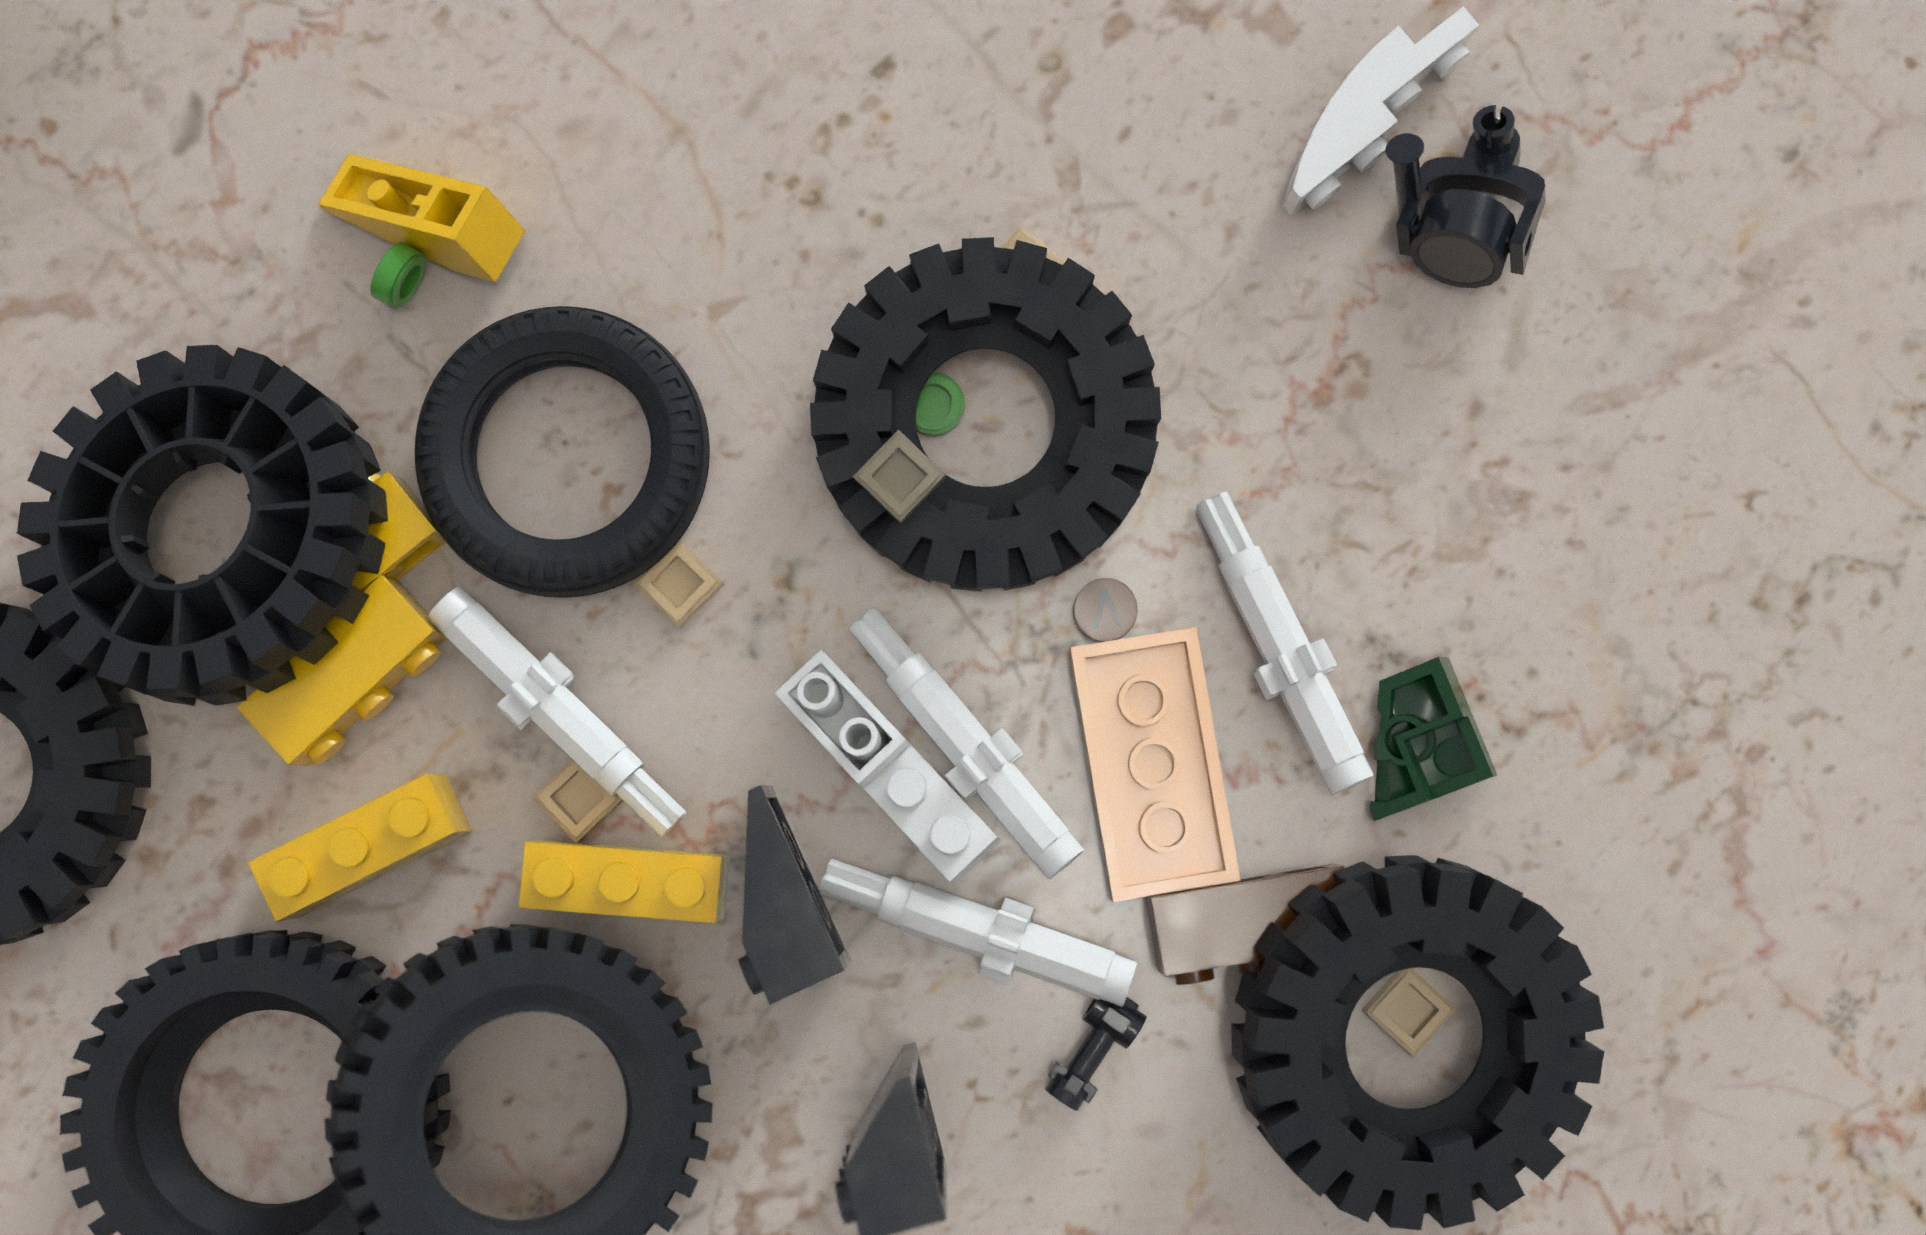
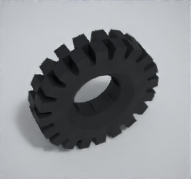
[17,345,388,706]

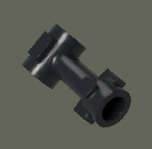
[1045,997,1147,1111]

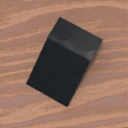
[738,785,851,1005]

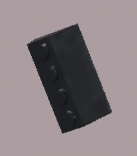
[835,1042,947,1235]

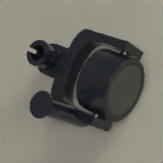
[1385,105,1546,288]

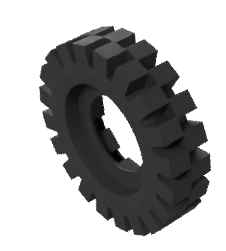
[810,237,1161,592]
[0,603,151,945]
[1231,855,1604,1230]

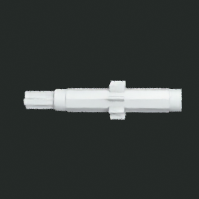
[1195,492,1374,795]
[428,587,687,838]
[849,607,1085,880]
[819,858,1138,1007]

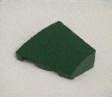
[1370,657,1497,821]

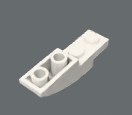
[1283,6,1479,216]
[775,649,1001,885]

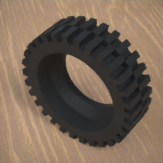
[324,924,713,1235]
[60,930,451,1235]

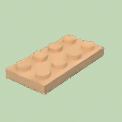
[1069,627,1241,902]

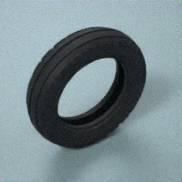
[415,306,710,598]

